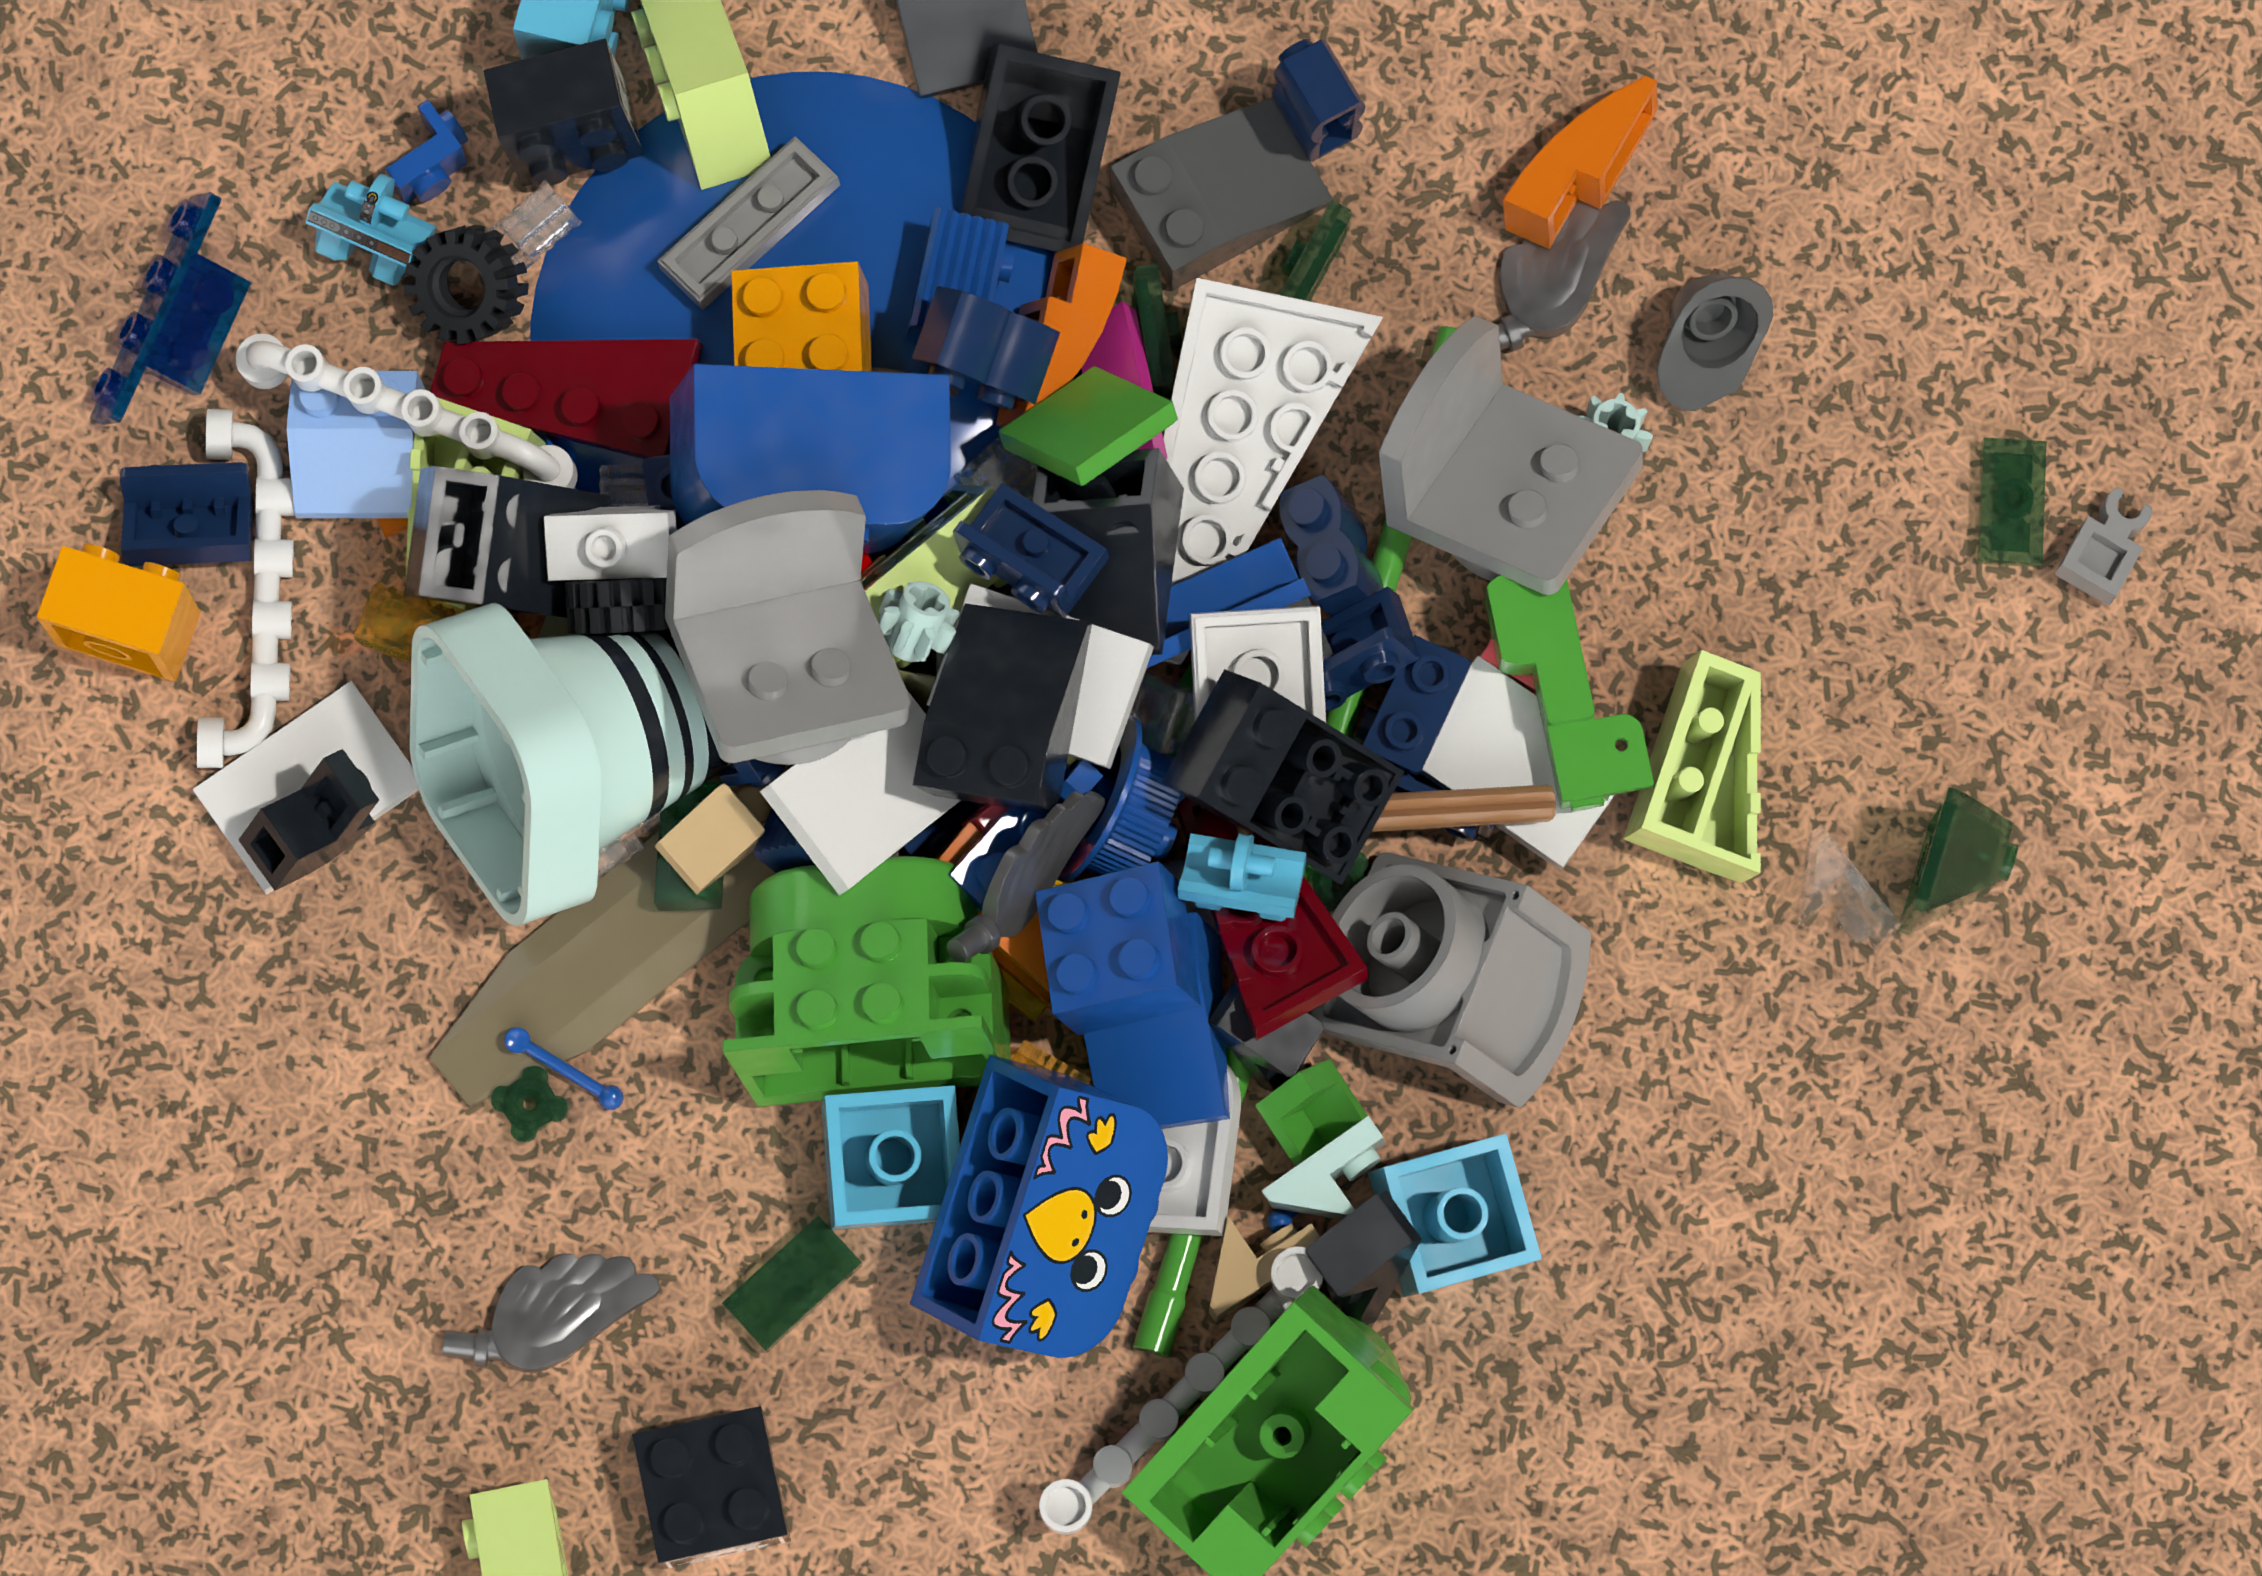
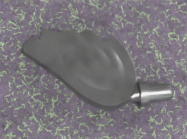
[1498,200,1631,352]
[947,791,1105,963]
[442,1253,660,1373]

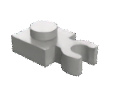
[2054,487,2152,606]

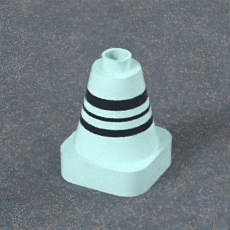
[410,603,731,926]

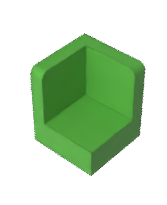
[1255,1059,1368,1167]

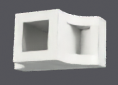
[544,505,677,581]

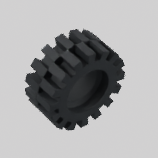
[404,225,529,344]
[565,577,669,634]

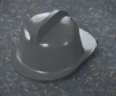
[1656,268,1774,411]

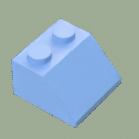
[287,371,425,518]

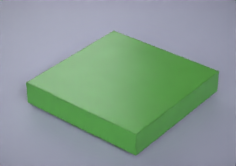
[998,366,1178,486]

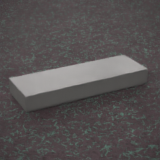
[657,136,840,310]

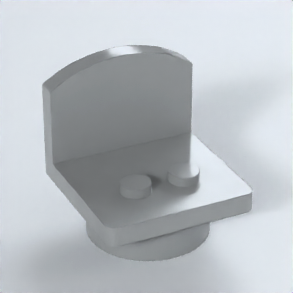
[1379,316,1643,595]
[665,490,910,765]
[1311,852,1591,1108]

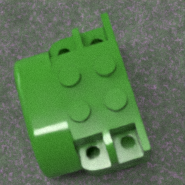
[723,856,1011,1107]
[1121,1285,1415,1576]

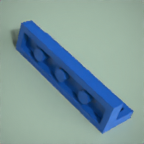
[1146,538,1311,669]

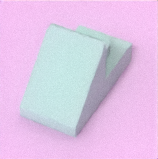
[1261,1116,1386,1220]

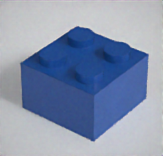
[1035,861,1201,1035]

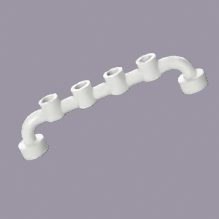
[236,333,578,489]
[197,409,295,769]
[1039,1247,1323,1535]

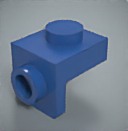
[385,99,469,204]

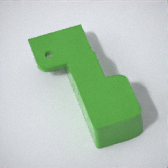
[1484,575,1654,812]

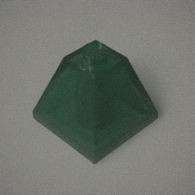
[1897,787,2019,935]

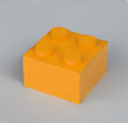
[731,261,872,372]
[37,543,201,682]

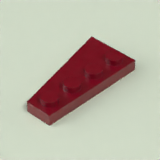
[430,339,704,459]
[1177,798,1368,1041]

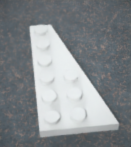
[1162,278,1383,665]

